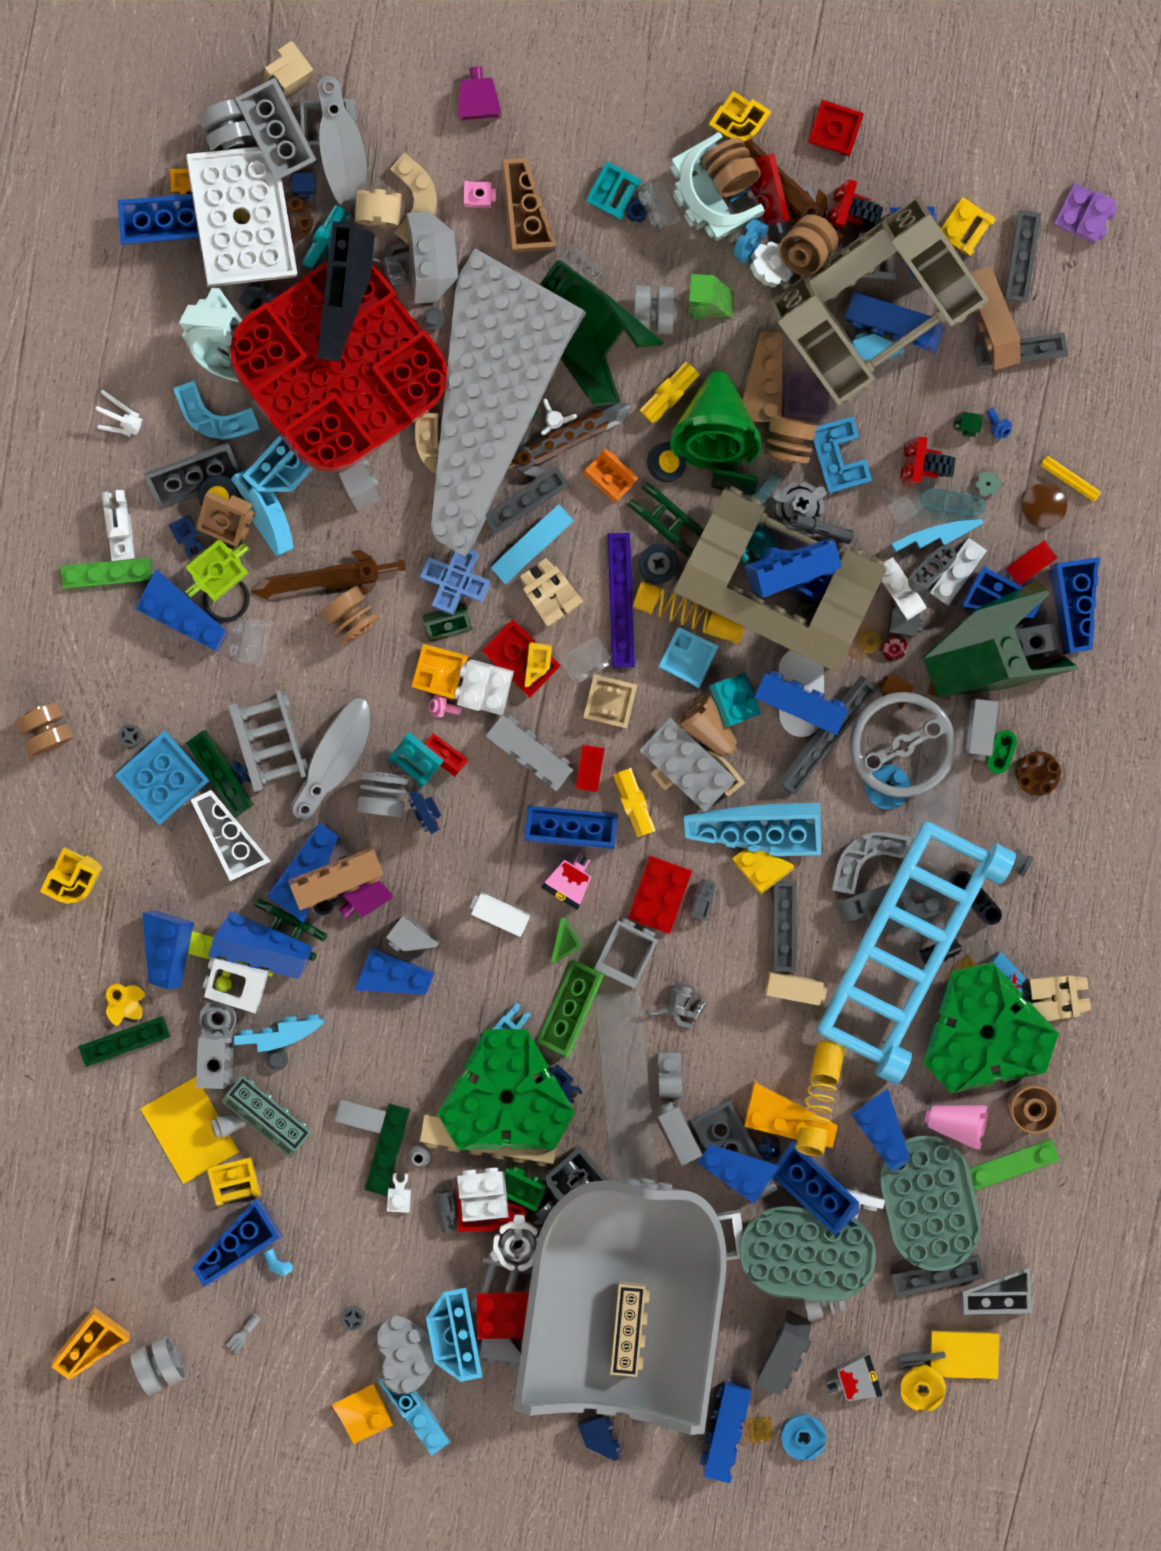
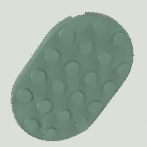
[880,1136,981,1271]
[740,1206,876,1302]

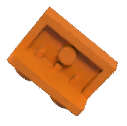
[582,448,638,504]

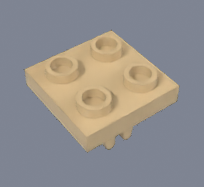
[583,674,637,729]

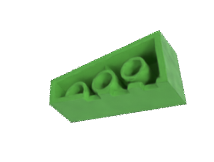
[687,274,734,320]

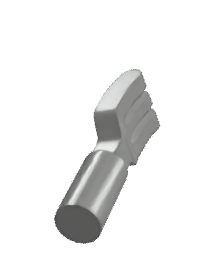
[226,1313,261,1354]

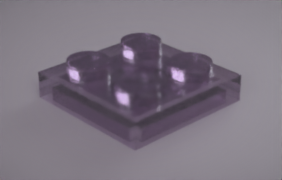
[783,371,829,419]

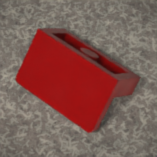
[575,744,605,792]

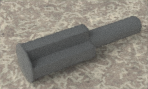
[899,1351,946,1367]

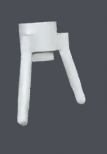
[95,390,143,437]
[541,399,577,435]

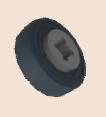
[639,544,679,584]

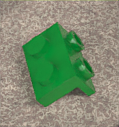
[505,1166,548,1212]

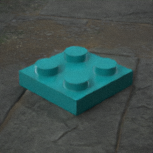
[709,672,762,728]

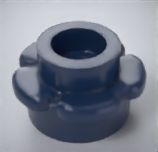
[626,200,648,222]

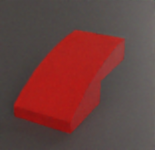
[1006,540,1058,585]

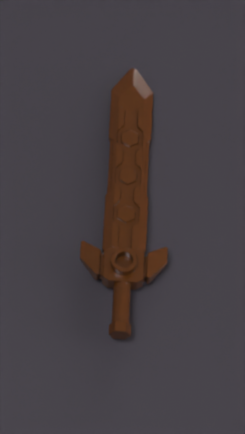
[744,140,843,243]
[251,550,406,600]

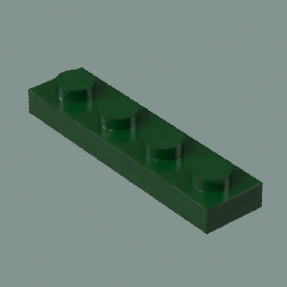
[186,730,254,818]
[78,1015,171,1067]
[365,1103,411,1196]

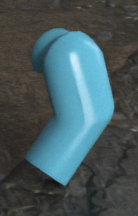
[263,1248,293,1276]

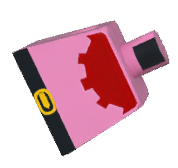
[541,853,591,910]

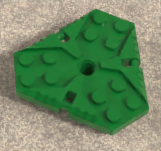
[923,962,1059,1093]
[437,1029,575,1150]

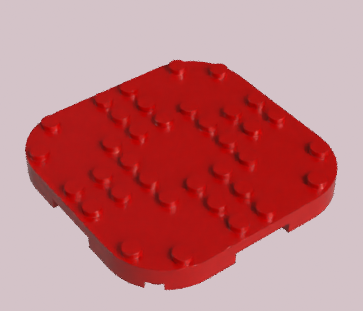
[229,262,447,471]

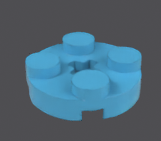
[733,219,769,264]
[865,764,910,809]
[781,1413,826,1460]

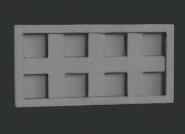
[640,718,736,812]

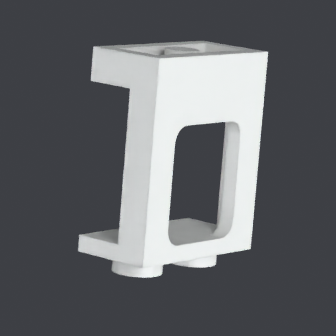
[203,955,270,1013]

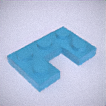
[813,416,872,494]

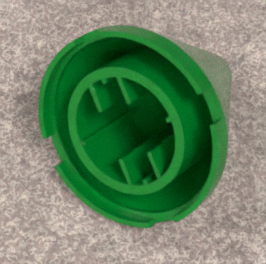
[670,370,761,470]

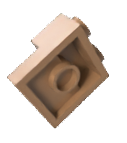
[196,491,255,547]

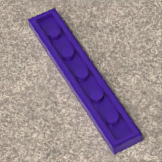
[608,533,635,668]

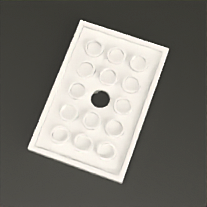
[186,147,297,287]

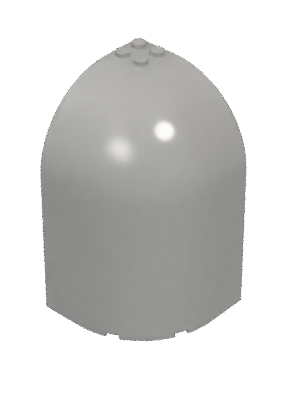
[513,1178,727,1435]

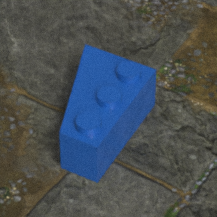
[142,911,194,989]
[355,947,435,995]
[698,1144,781,1205]

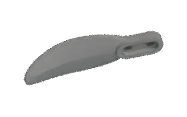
[317,76,367,212]
[291,698,370,820]

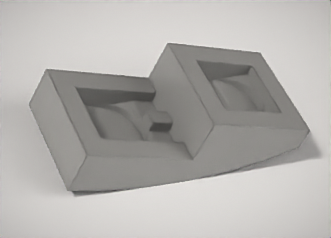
[334,1099,386,1133]

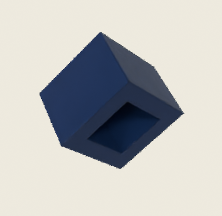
[291,173,317,199]

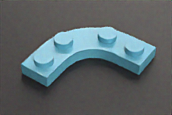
[173,381,260,440]

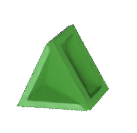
[551,917,582,963]

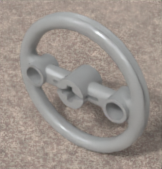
[850,692,956,798]

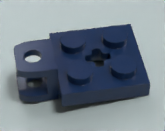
[408,790,442,834]

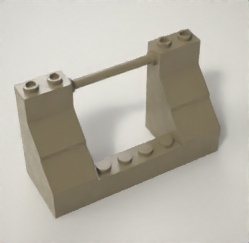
[769,196,989,405]
[673,486,887,672]

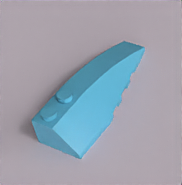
[684,803,822,856]

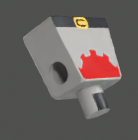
[826,1351,883,1401]

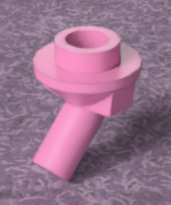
[429,695,462,717]

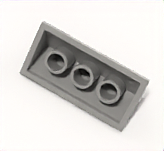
[235,78,316,181]

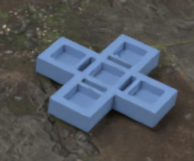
[420,549,491,615]

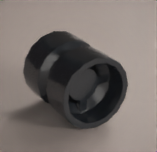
[239,281,278,311]

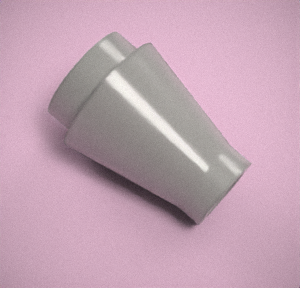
[211,1115,246,1138]
[409,1145,431,1167]

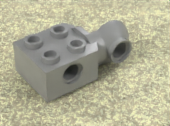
[196,1001,237,1089]

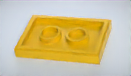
[930,1331,999,1379]

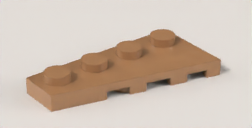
[742,332,783,423]

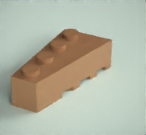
[501,158,557,254]
[971,266,1020,371]
[289,847,384,910]

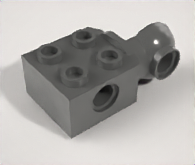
[532,1145,609,1227]

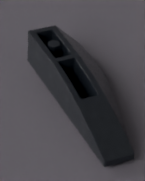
[317,221,375,362]

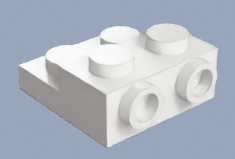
[455,659,514,715]
[457,1168,509,1222]

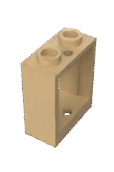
[764,971,827,1006]

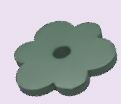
[975,472,1002,497]

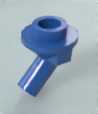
[986,408,1012,439]

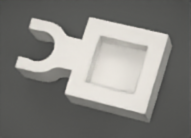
[387,1172,411,1213]

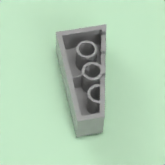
[338,457,382,512]

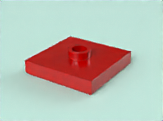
[807,100,864,157]

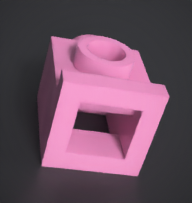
[464,181,496,208]

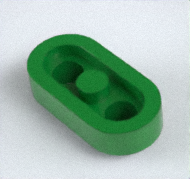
[986,730,1017,774]

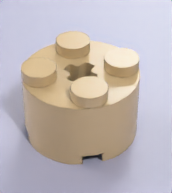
[355,189,402,228]

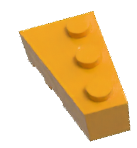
[51,1307,130,1380]

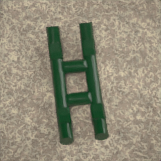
[627,482,704,556]
[248,898,327,961]

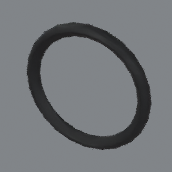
[202,581,250,622]

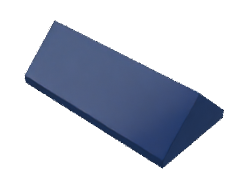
[118,194,199,245]
[525,806,618,849]
[774,1141,859,1235]

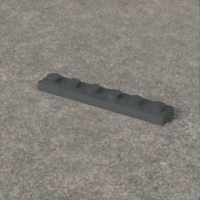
[778,675,878,795]

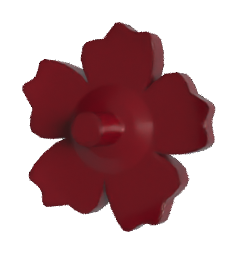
[880,635,908,661]

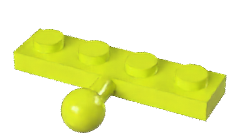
[188,931,273,993]

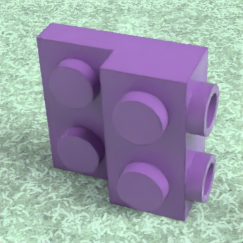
[1054,183,1117,244]

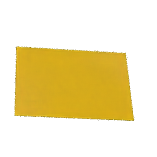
[140,1077,239,1184]

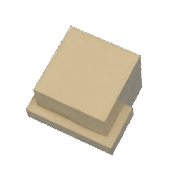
[261,41,313,98]

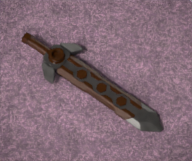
[507,404,630,477]

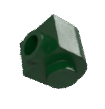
[954,412,983,437]

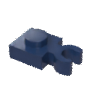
[168,514,204,557]
[542,1064,583,1103]

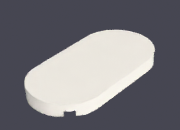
[778,650,824,737]

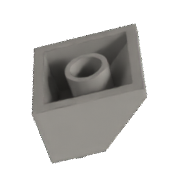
[386,914,441,951]

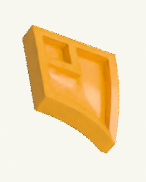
[411,644,469,699]
[332,1383,395,1444]

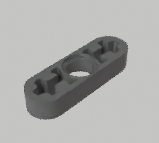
[908,545,956,593]

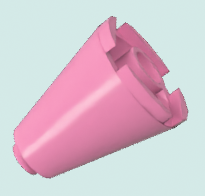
[925,1105,988,1150]

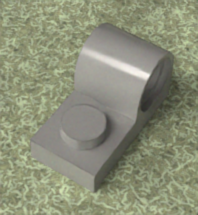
[658,1052,682,1098]

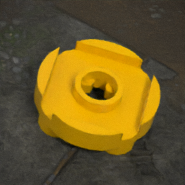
[901,1364,947,1411]

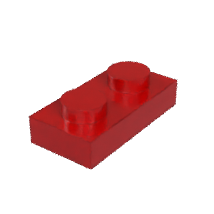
[424,733,469,777]

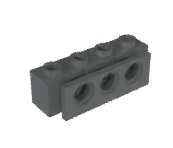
[1015,623,1059,661]

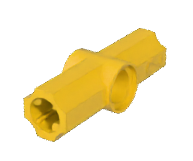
[639,362,700,424]
[613,768,655,838]

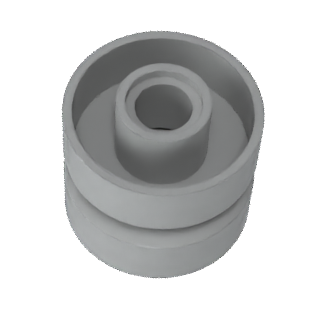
[197,99,255,152]
[635,285,677,334]
[130,1336,186,1396]

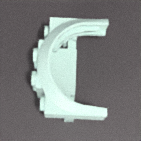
[670,132,764,241]
[179,288,242,382]

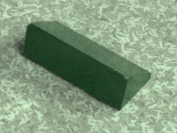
[711,468,758,495]
[423,603,472,641]

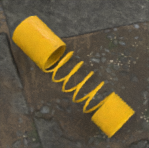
[633,581,745,645]
[795,1041,845,1156]

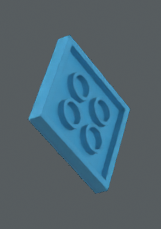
[115,731,210,825]

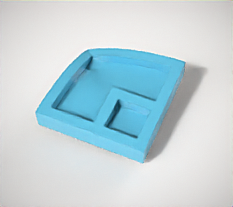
[659,627,719,689]

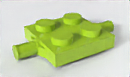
[185,539,250,602]

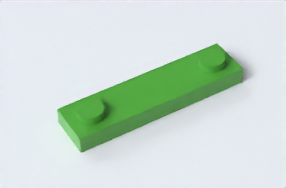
[969,1139,1060,1191]

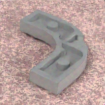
[832,832,912,894]

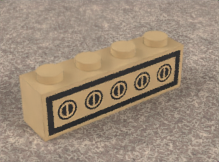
[610,1281,650,1377]

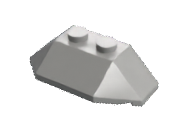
[406,211,458,304]

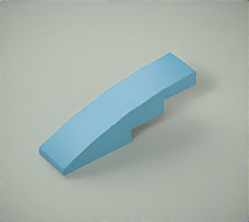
[491,504,574,584]
[890,519,984,553]

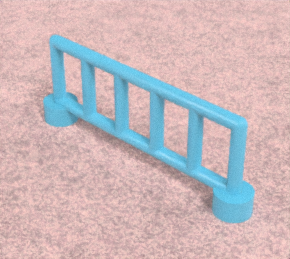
[817,821,1016,1085]

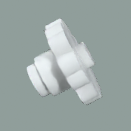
[750,242,794,288]

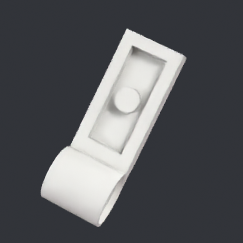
[882,557,927,620]

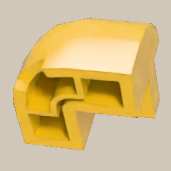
[708,91,771,142]
[40,847,102,904]

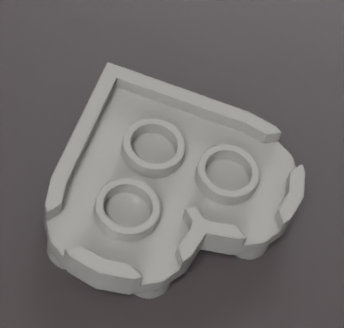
[376,1316,436,1394]

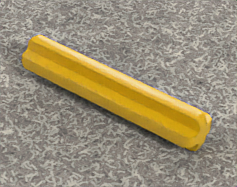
[1041,456,1101,502]

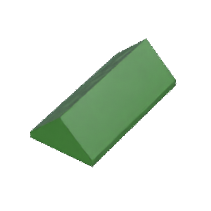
[537,959,604,1058]

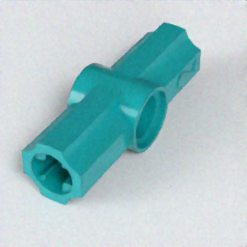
[302,205,352,271]

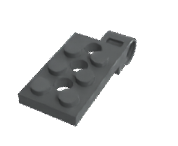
[835,868,947,935]
[690,1099,778,1200]

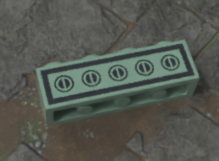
[221,1076,312,1158]

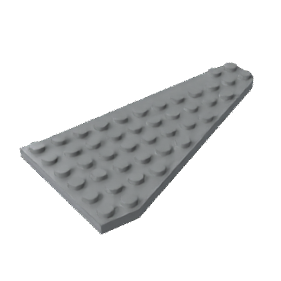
[431,248,586,557]

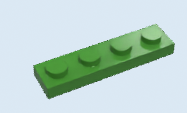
[61,558,153,589]

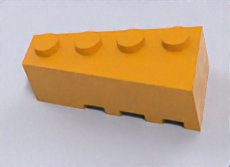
[744,1081,838,1148]

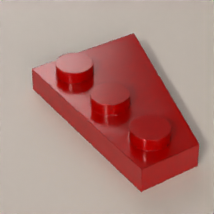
[749,153,790,226]

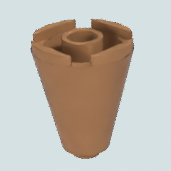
[677,695,737,756]

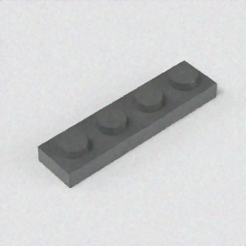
[1005,210,1041,303]
[974,333,1068,370]
[485,466,570,535]
[773,881,797,972]
[891,1255,984,1297]

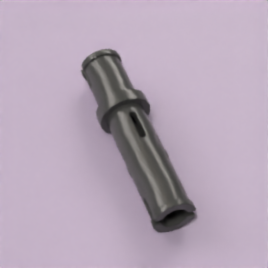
[790,512,854,544]

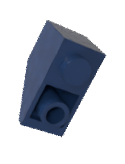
[578,1414,621,1461]

